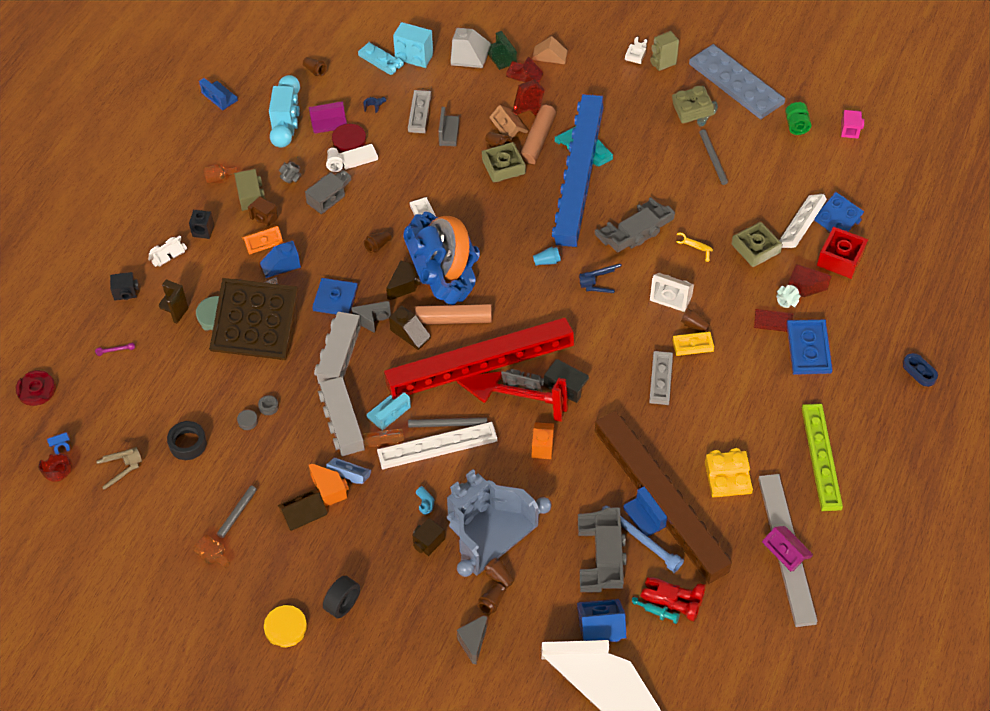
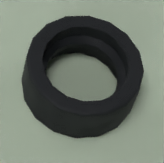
[167,421,207,460]
[323,576,360,619]

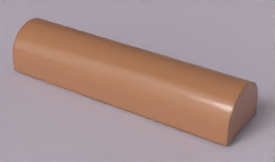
[520,105,556,164]
[416,304,491,325]

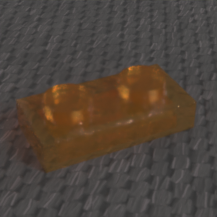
[363,429,404,448]

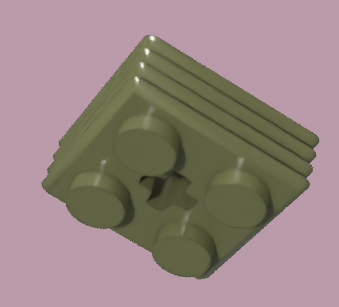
[672,86,714,123]
[482,142,526,182]
[731,222,783,267]

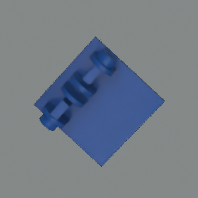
[814,192,864,232]

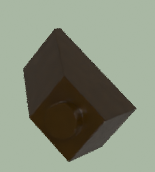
[386,261,422,300]
[389,305,431,350]

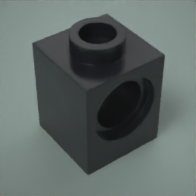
[189,209,214,239]

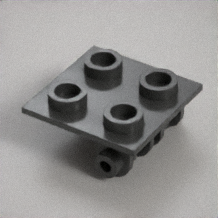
[501,369,545,392]

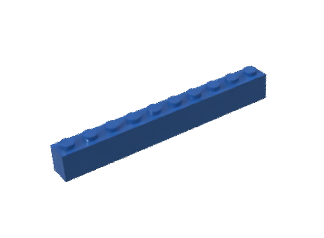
[552,94,603,247]

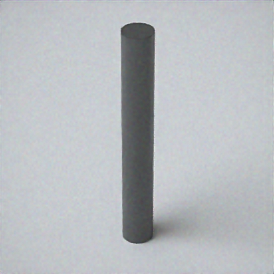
[217,486,257,538]

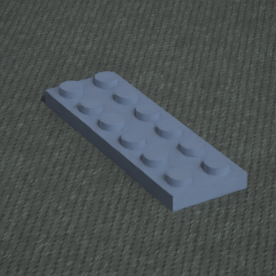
[689,44,785,119]

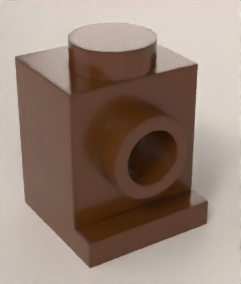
[248,196,278,226]

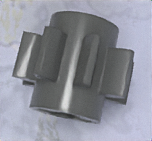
[279,161,301,183]

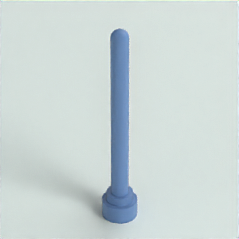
[602,506,684,573]

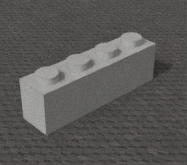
[314,312,361,384]
[318,377,365,456]

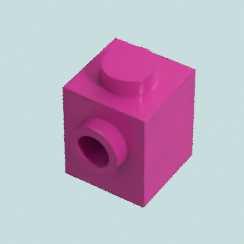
[841,110,864,138]

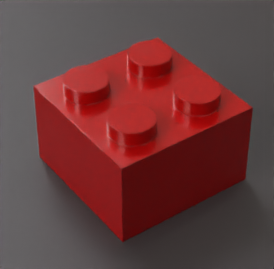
[817,226,868,279]

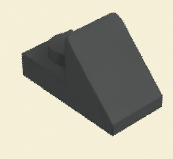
[351,301,391,332]

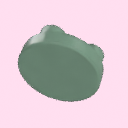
[196,296,219,330]

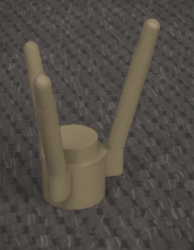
[96,447,142,490]

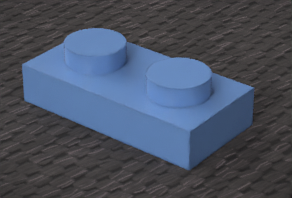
[326,458,371,484]

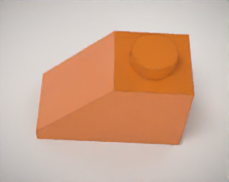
[532,422,554,459]
[309,464,349,507]

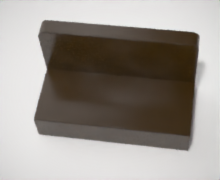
[278,489,327,531]

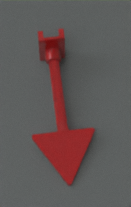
[457,371,568,422]

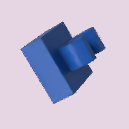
[47,432,70,455]

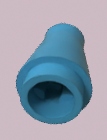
[533,247,561,266]

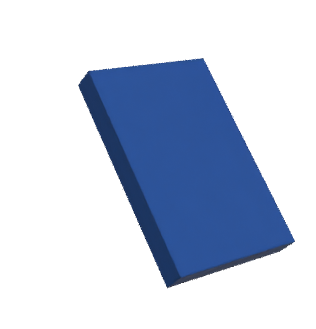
[786,319,833,375]

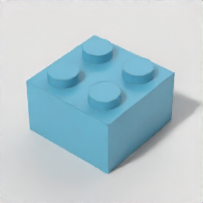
[393,22,433,68]

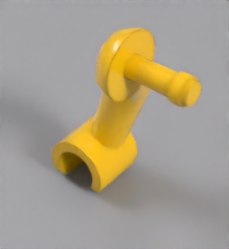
[676,233,713,262]

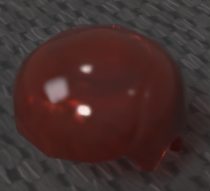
[38,454,72,482]

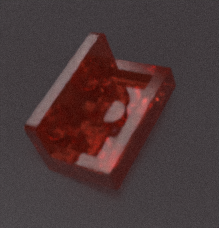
[512,79,545,116]

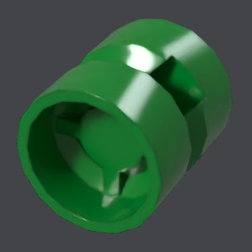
[785,102,812,135]

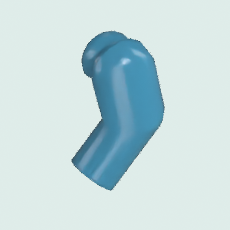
[416,486,435,514]

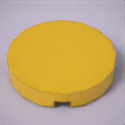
[264,605,307,648]

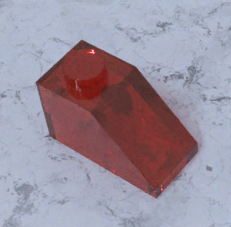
[788,264,832,297]

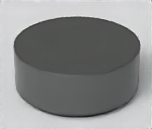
[258,395,279,415]
[237,410,258,430]

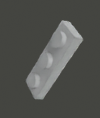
[408,90,431,133]
[649,351,673,405]

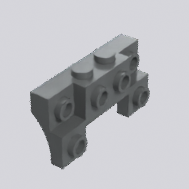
[595,198,675,253]
[578,508,626,592]

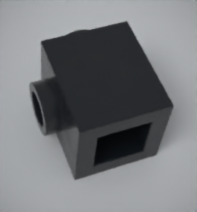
[110,272,139,301]

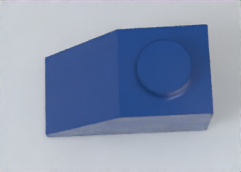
[260,241,301,278]

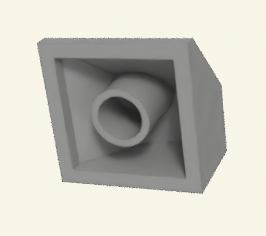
[451,28,491,68]

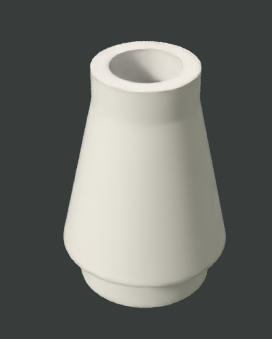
[326,148,344,172]

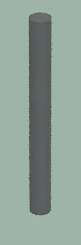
[699,129,728,185]
[408,417,487,428]

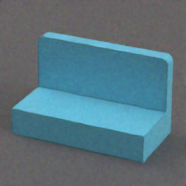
[367,392,411,431]

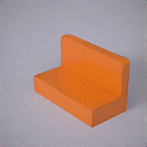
[241,225,284,255]

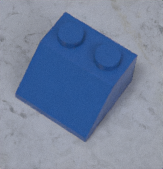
[577,599,626,642]

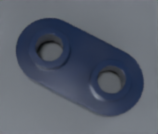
[903,353,938,387]

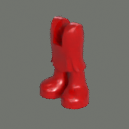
[640,577,706,622]

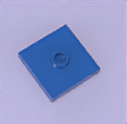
[312,278,358,315]

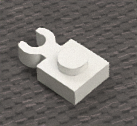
[625,37,647,64]

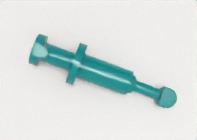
[632,597,680,624]

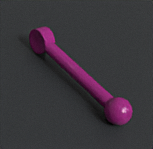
[95,343,135,356]

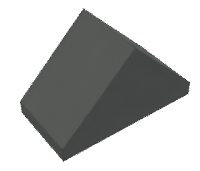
[457,616,488,664]

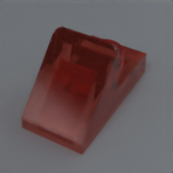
[506,57,543,86]

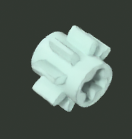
[776,285,801,308]

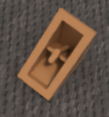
[532,36,568,64]

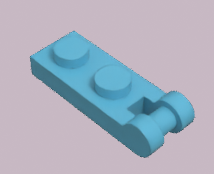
[358,42,404,75]

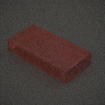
[754,309,793,332]

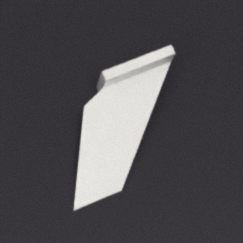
[541,640,661,711]

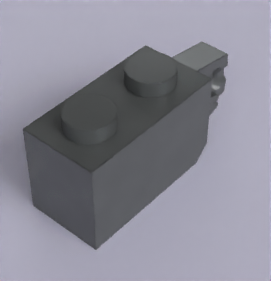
[305,170,351,214]

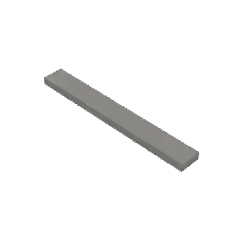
[758,474,818,627]

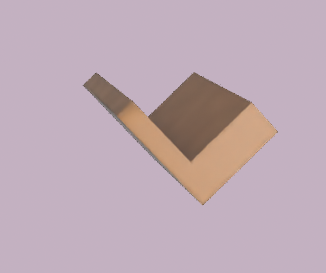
[489,105,529,140]

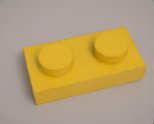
[672,332,714,356]

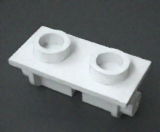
[148,236,187,267]

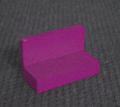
[309,101,347,134]
[762,526,813,572]

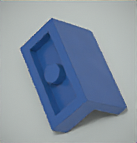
[199,78,238,110]
[623,486,667,537]

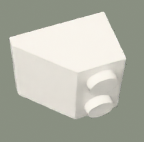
[650,273,694,312]

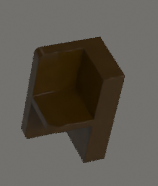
[159,279,189,324]

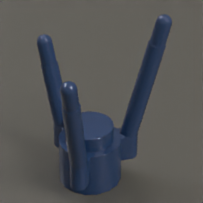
[579,264,622,293]

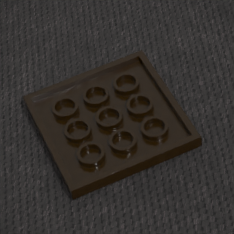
[209,278,298,360]

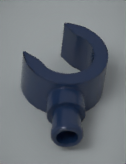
[363,97,386,113]

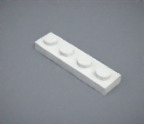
[779,194,827,248]

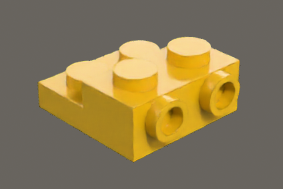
[705,448,753,497]

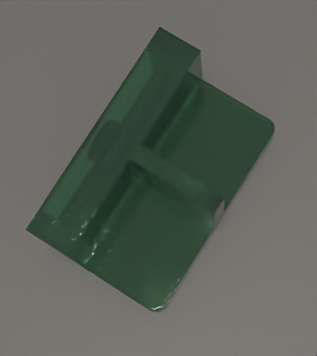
[488,31,517,70]

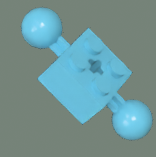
[269,75,300,148]

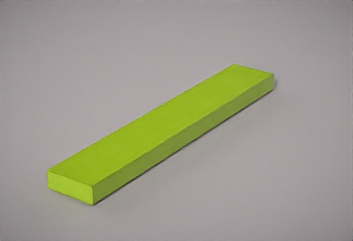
[802,404,843,511]

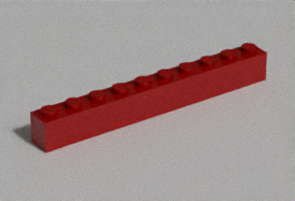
[384,318,574,400]

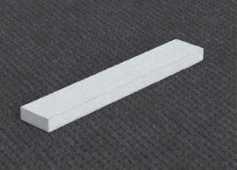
[377,422,497,469]

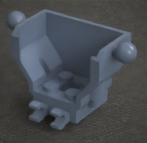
[447,469,551,577]

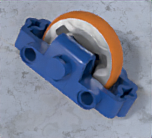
[403,212,480,305]

